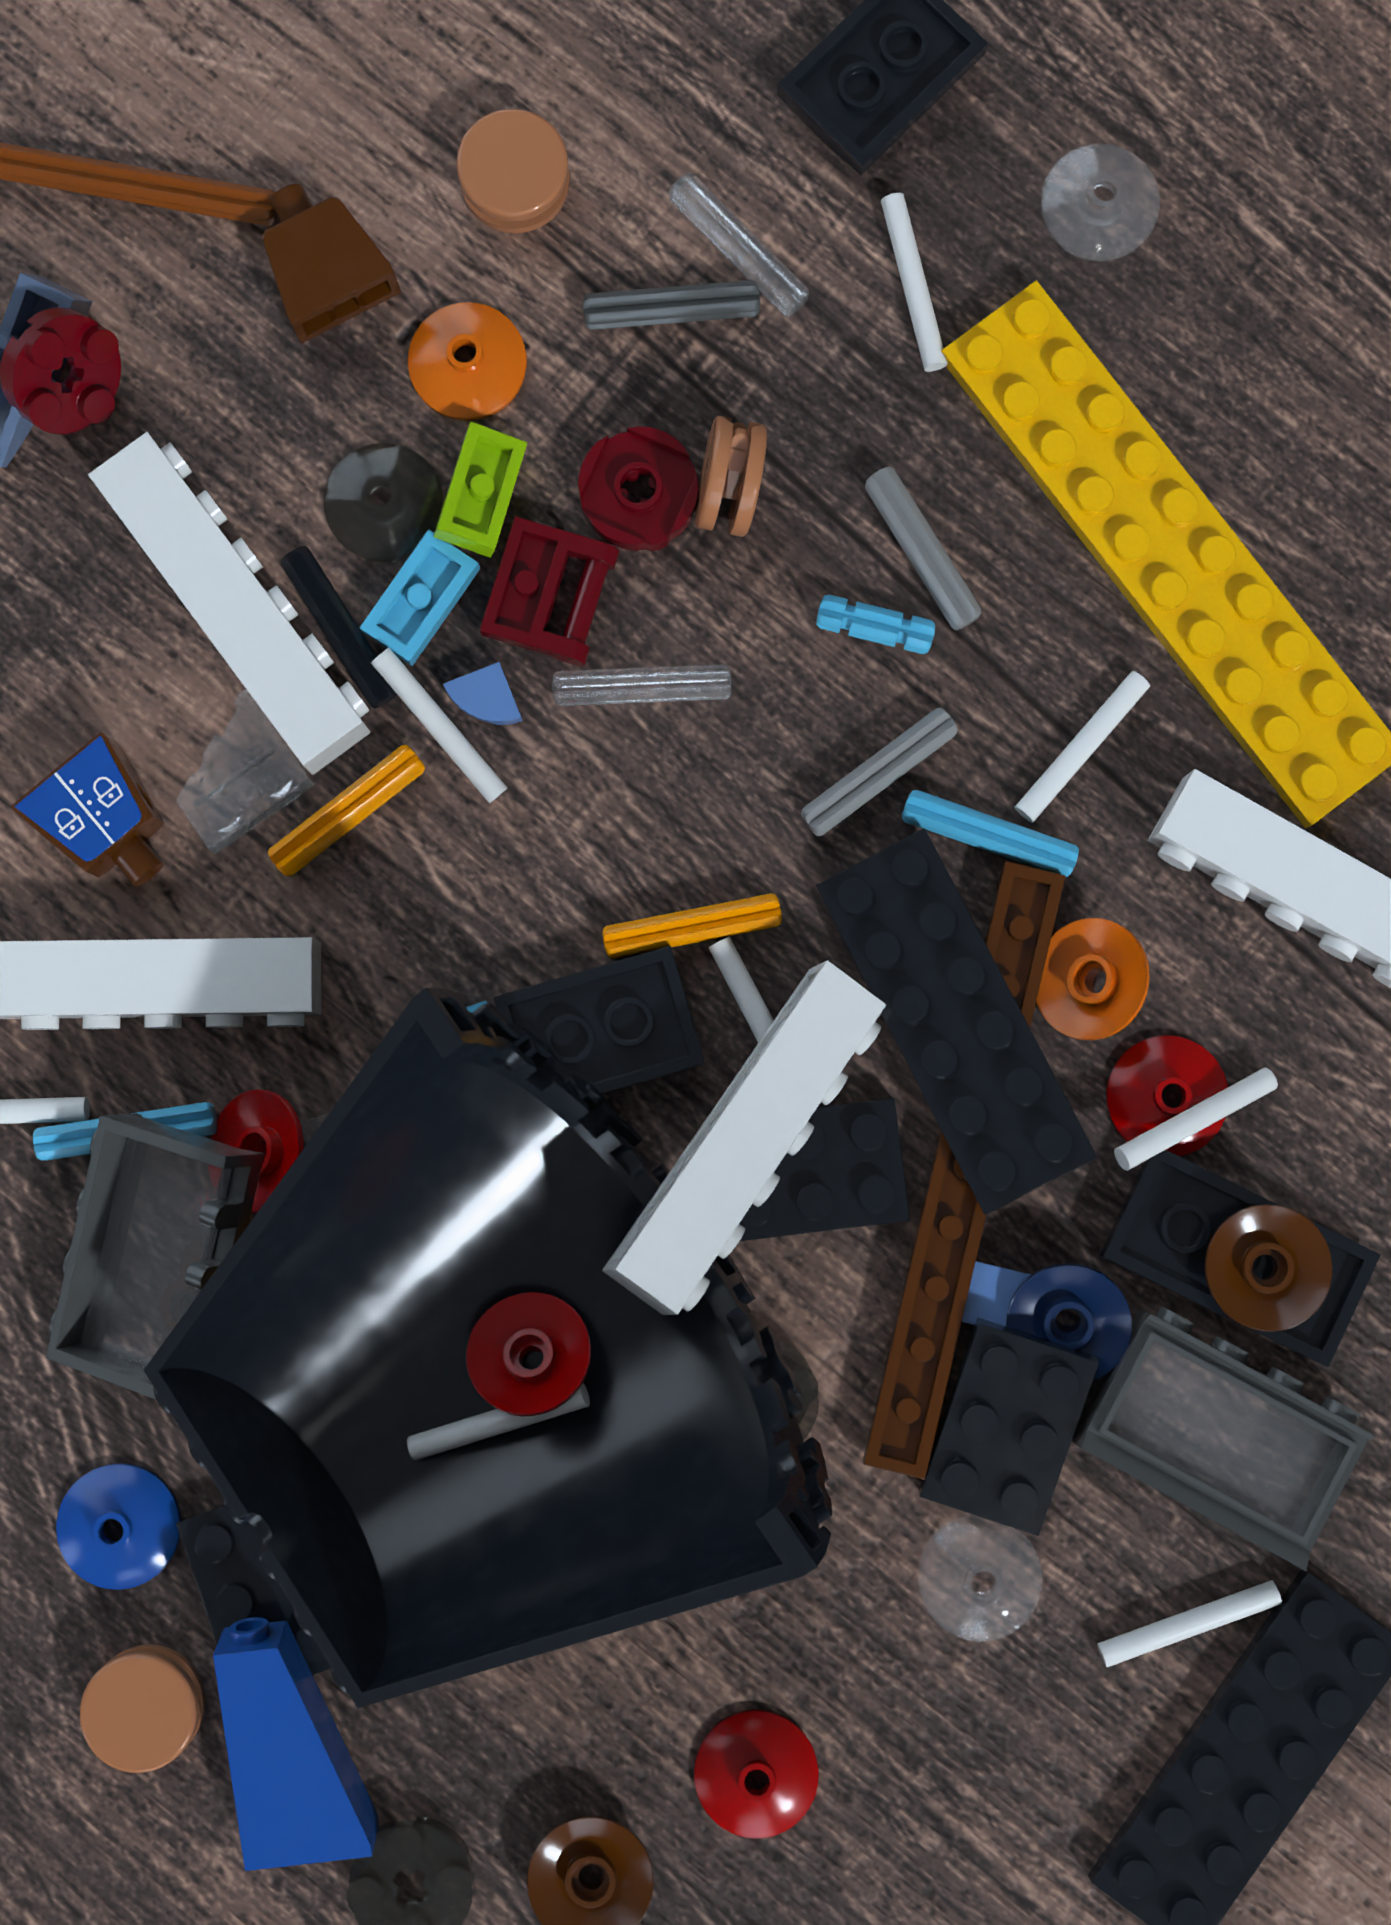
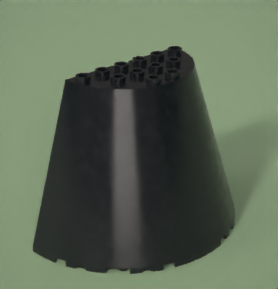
[144,987,832,1708]

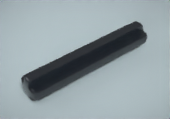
[281,546,397,709]

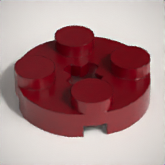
[0,307,121,434]
[578,426,699,551]

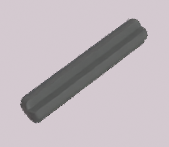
[583,280,760,330]

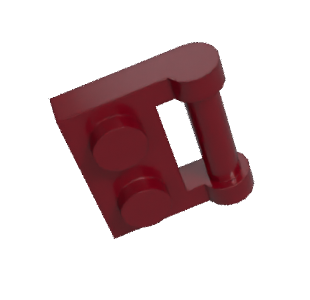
[480,516,620,666]

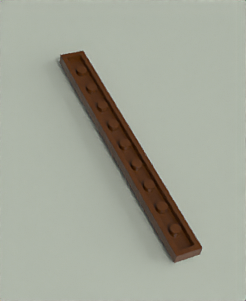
[862,861,1065,1480]

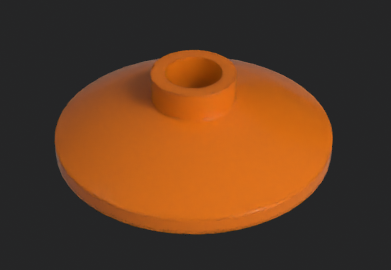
[407,302,527,421]
[1036,918,1150,1041]

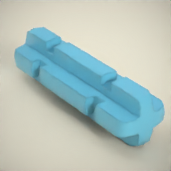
[816,594,935,654]

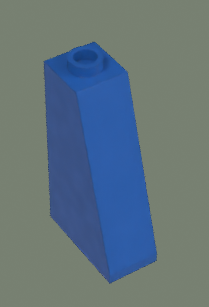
[213,1617,379,1871]

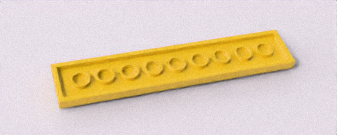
[941,280,1391,829]

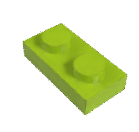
[433,422,528,558]

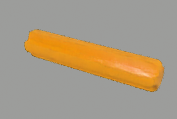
[267,745,425,877]
[602,893,782,959]

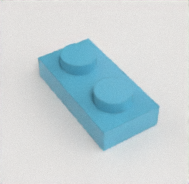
[360,529,481,666]

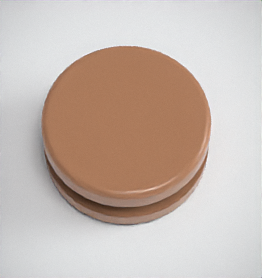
[457,109,570,234]
[695,416,767,537]
[80,1644,206,1773]

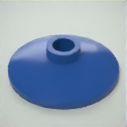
[56,1463,181,1590]

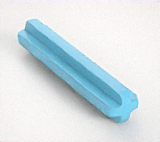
[902,790,1079,877]
[33,1102,217,1161]

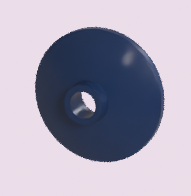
[1006,1263,1132,1381]

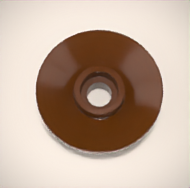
[1205,1204,1333,1332]
[527,1815,654,1925]

